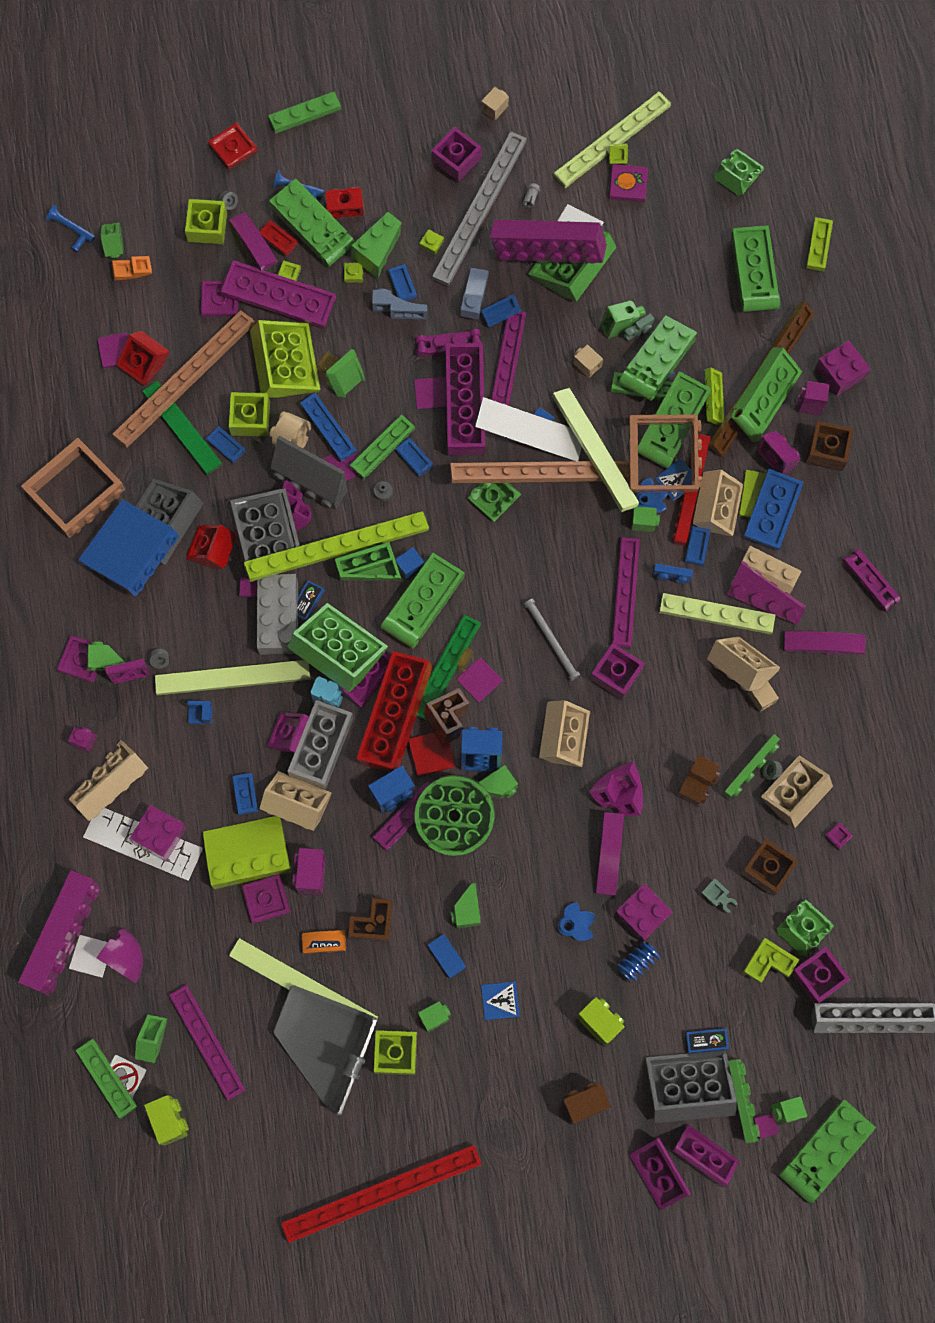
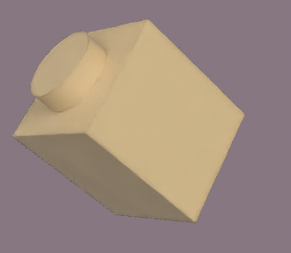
[481,87,509,120]
[573,345,603,378]
[747,681,779,712]

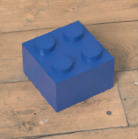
[368,766,415,813]

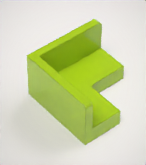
[741,938,799,983]

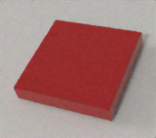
[208,123,258,169]
[408,732,455,777]

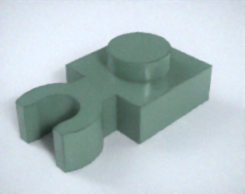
[624,313,655,341]
[701,879,737,914]

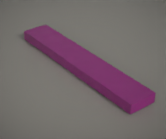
[491,311,526,406]
[612,537,640,648]
[169,985,246,1101]

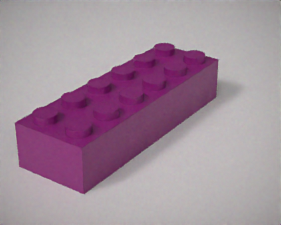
[490,220,607,264]
[446,343,485,456]
[18,870,100,996]

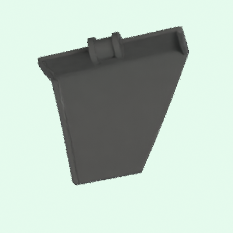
[273,985,377,1116]

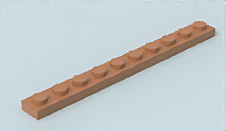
[112,311,255,448]
[450,461,629,483]

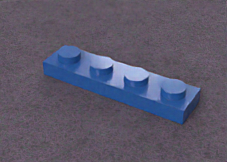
[300,393,357,462]

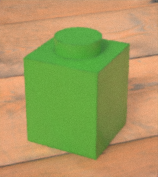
[631,506,660,532]
[418,1001,451,1032]
[771,1097,807,1125]

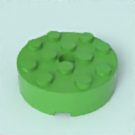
[415,775,495,856]

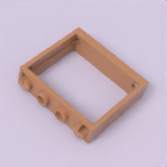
[629,415,702,493]
[21,438,125,538]

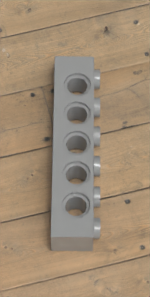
[811,1003,935,1033]

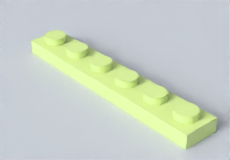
[659,593,775,634]

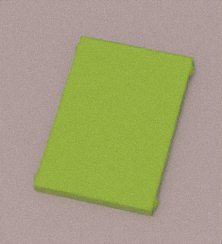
[739,470,766,517]

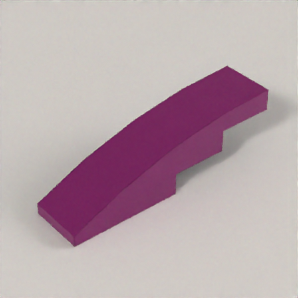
[229,212,277,271]
[784,631,866,655]
[596,812,624,896]

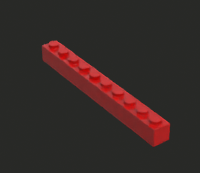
[672,434,711,547]

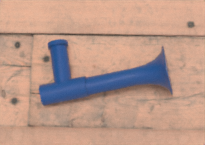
[273,170,324,199]
[46,205,95,253]

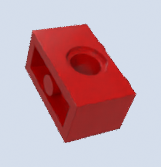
[325,187,364,219]

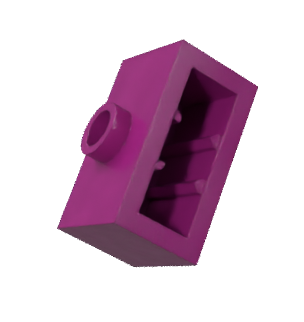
[796,381,829,416]

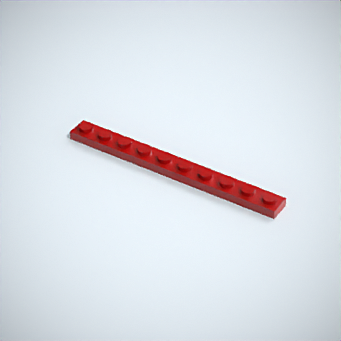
[282,1145,482,1243]

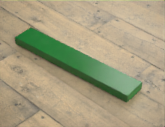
[143,381,222,475]
[416,614,481,722]

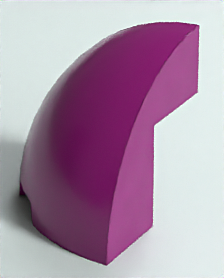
[280,480,311,531]
[590,761,643,816]
[97,929,143,984]

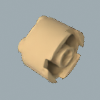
[270,412,311,448]

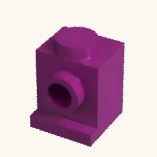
[68,727,98,753]

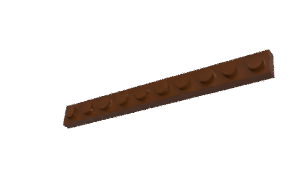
[708,301,815,456]

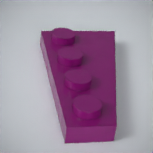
[727,560,806,625]

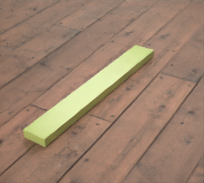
[554,92,671,188]
[552,388,639,512]
[155,660,310,695]
[229,938,378,1018]

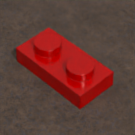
[259,220,298,257]

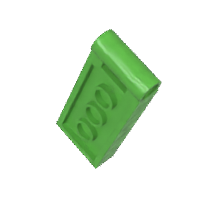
[269,179,355,267]
[731,226,780,312]
[619,315,697,401]
[731,347,802,442]
[638,371,712,469]
[381,553,465,649]
[779,1099,876,1204]

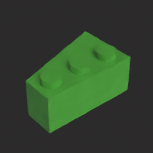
[351,212,402,279]
[335,542,401,581]

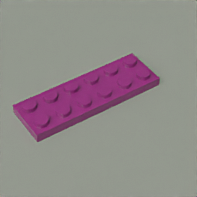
[221,260,337,329]

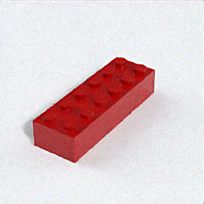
[356,651,433,773]

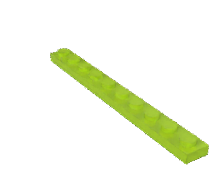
[244,511,429,582]

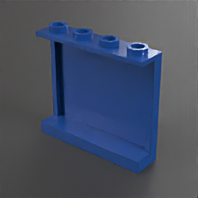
[78,499,179,597]

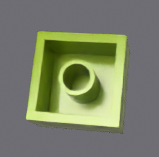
[185,199,227,244]
[229,392,270,436]
[576,997,625,1047]
[374,1031,417,1075]
[144,1095,189,1146]

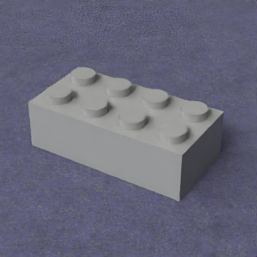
[257,574,298,655]
[288,700,353,789]

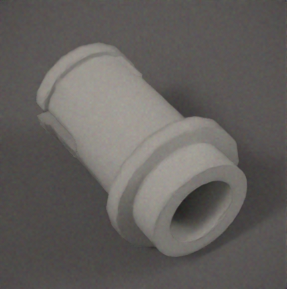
[523,183,540,208]

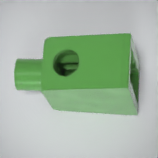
[600,301,645,339]

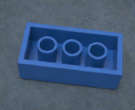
[461,727,503,772]

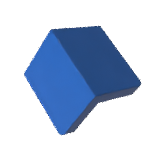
[395,547,424,580]
[187,701,213,725]

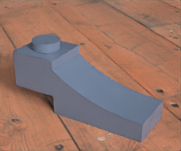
[461,268,489,320]
[372,288,427,319]

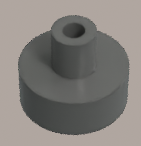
[219,191,238,210]
[374,481,393,501]
[150,649,169,669]
[763,760,784,780]

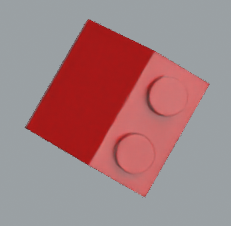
[116,331,170,385]
[185,524,236,569]

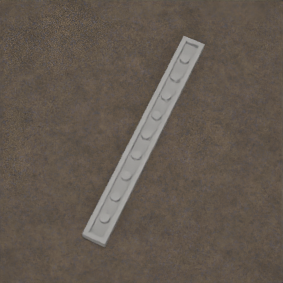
[432,132,527,287]

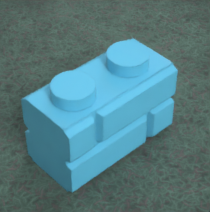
[311,677,343,707]

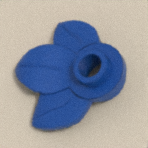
[636,478,668,513]
[558,902,595,941]

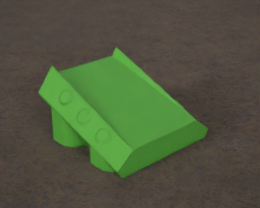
[714,149,764,196]
[326,349,365,398]
[468,483,521,522]
[777,899,834,956]

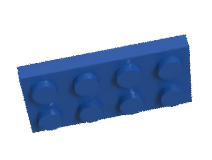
[743,469,804,551]

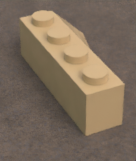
[69,740,148,821]

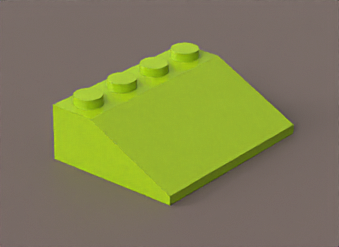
[250,320,320,398]
[203,816,291,889]

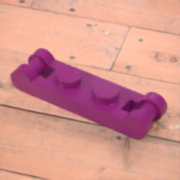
[415,329,482,357]
[842,549,901,612]

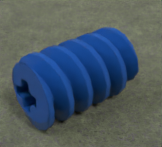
[616,941,661,984]

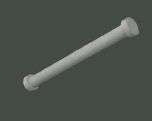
[524,599,580,681]

